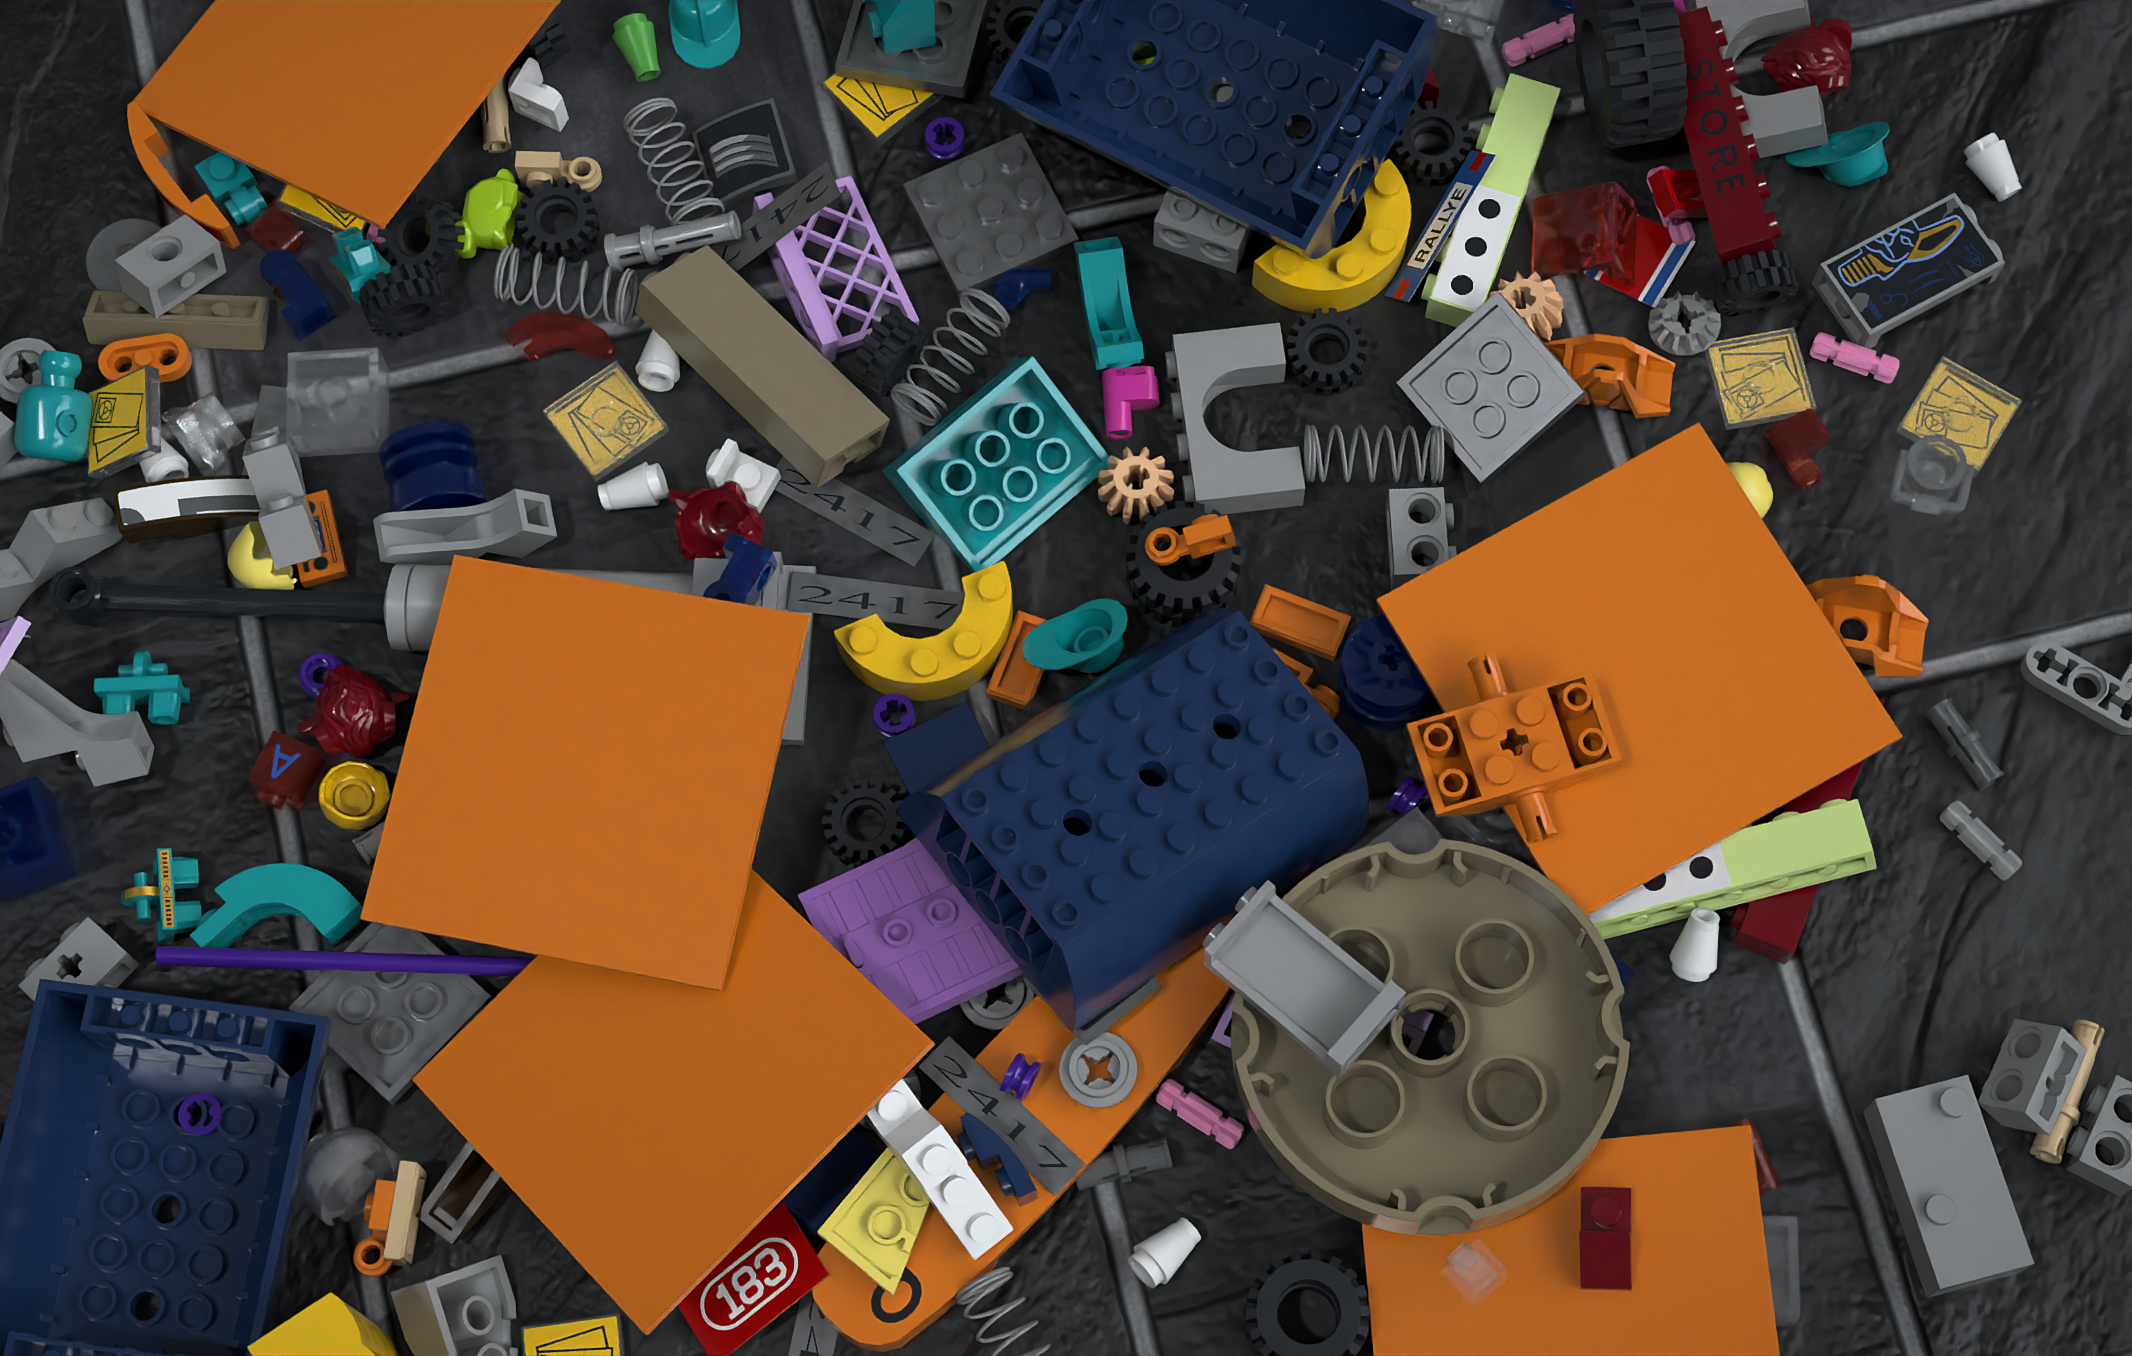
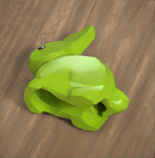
[425,168,526,258]

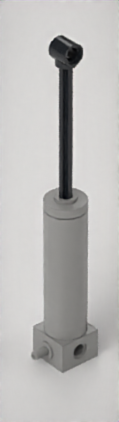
[49,558,765,652]

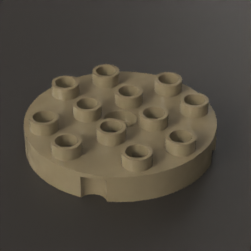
[1231,839,1630,1236]

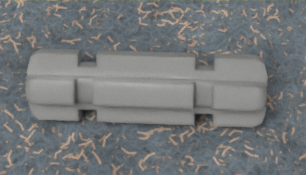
[1939,800,2022,881]

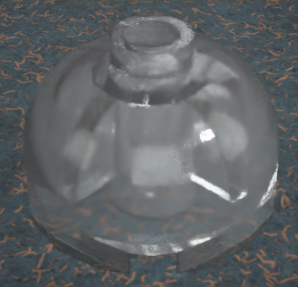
[298,1126,397,1225]

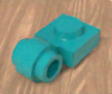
[194,152,268,225]

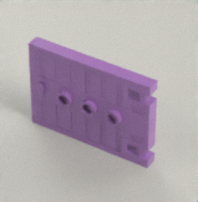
[797,840,1024,1024]

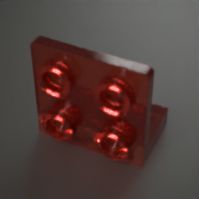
[1531,181,1638,285]

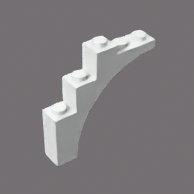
[864,1079,1014,1260]

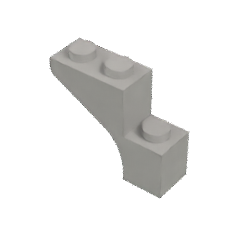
[242,424,323,570]
[373,489,557,565]
[0,497,123,621]
[0,659,155,787]

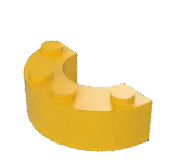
[1252,159,1411,313]
[833,561,1013,701]

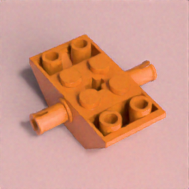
[1406,653,1622,844]

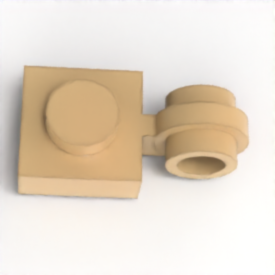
[515,151,602,192]

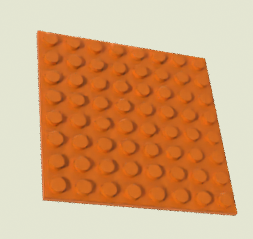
[132,0,561,230]
[1376,422,1903,916]
[360,555,810,992]
[412,868,935,1336]
[1362,1125,1780,1356]

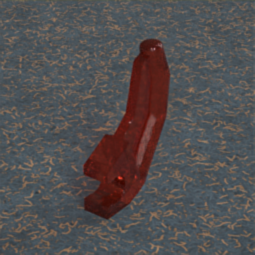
[505,311,616,361]

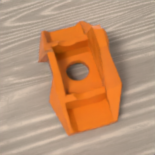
[1544,334,1675,419]
[1806,574,1929,677]

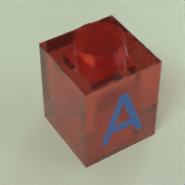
[247,730,325,811]

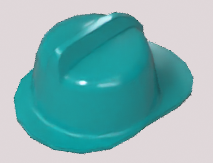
[669,0,741,69]
[1785,122,1890,187]
[1022,598,1128,674]

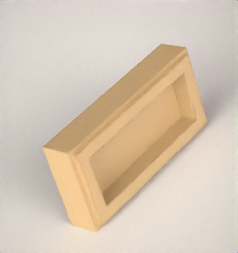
[383,1160,428,1267]

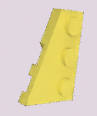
[817,1147,930,1297]

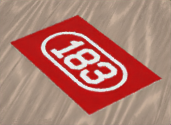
[678,1202,829,1356]

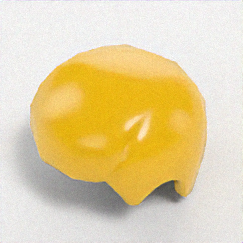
[319,761,392,831]

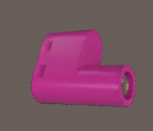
[1102,366,1160,440]

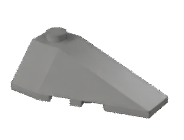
[391,1255,518,1356]

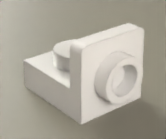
[508,57,569,132]
[706,438,781,514]

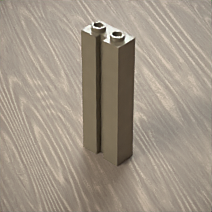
[635,245,890,488]

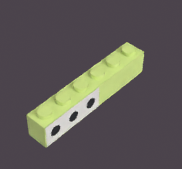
[1421,73,1561,327]
[1587,799,1877,940]

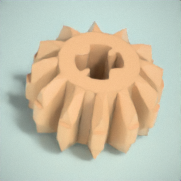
[1488,271,1564,341]
[1098,447,1174,525]

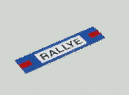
[1384,150,1496,302]

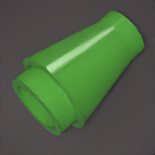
[612,13,661,82]

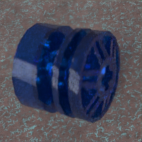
[378,421,488,512]
[1337,614,1433,731]

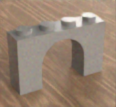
[1690,0,1829,158]
[1165,323,1305,515]

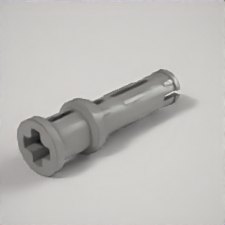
[604,210,742,273]

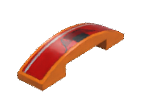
[127,100,241,249]

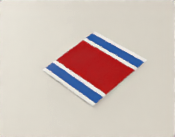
[1584,206,1696,308]

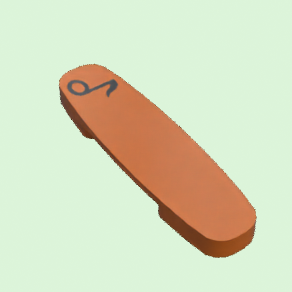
[812,945,1233,1352]

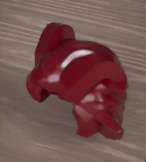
[1761,17,1853,99]
[667,480,765,561]
[296,665,411,759]

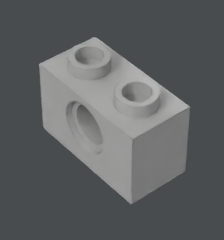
[114,214,226,318]

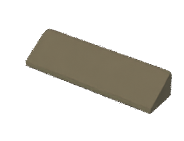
[82,291,270,350]

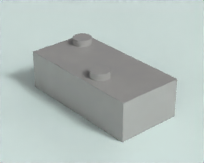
[1863,1075,2034,1298]

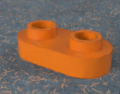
[98,333,192,385]

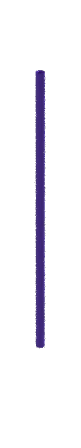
[156,946,534,976]

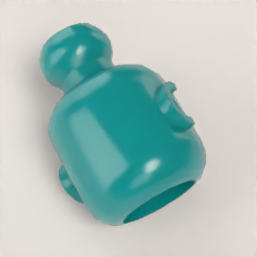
[14,350,93,462]

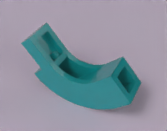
[1074,236,1144,370]
[190,863,363,948]

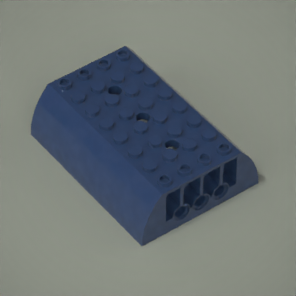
[989,0,1438,259]
[897,608,1369,1033]
[0,979,332,1356]

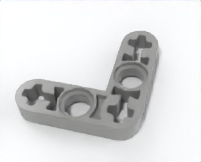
[2020,641,2132,735]

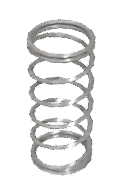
[623,97,725,226]
[493,245,638,326]
[891,288,1010,426]
[1304,424,1444,484]
[955,1267,1051,1356]

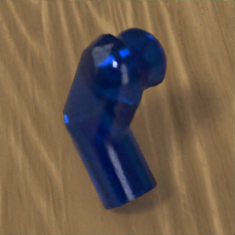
[992,268,1051,310]

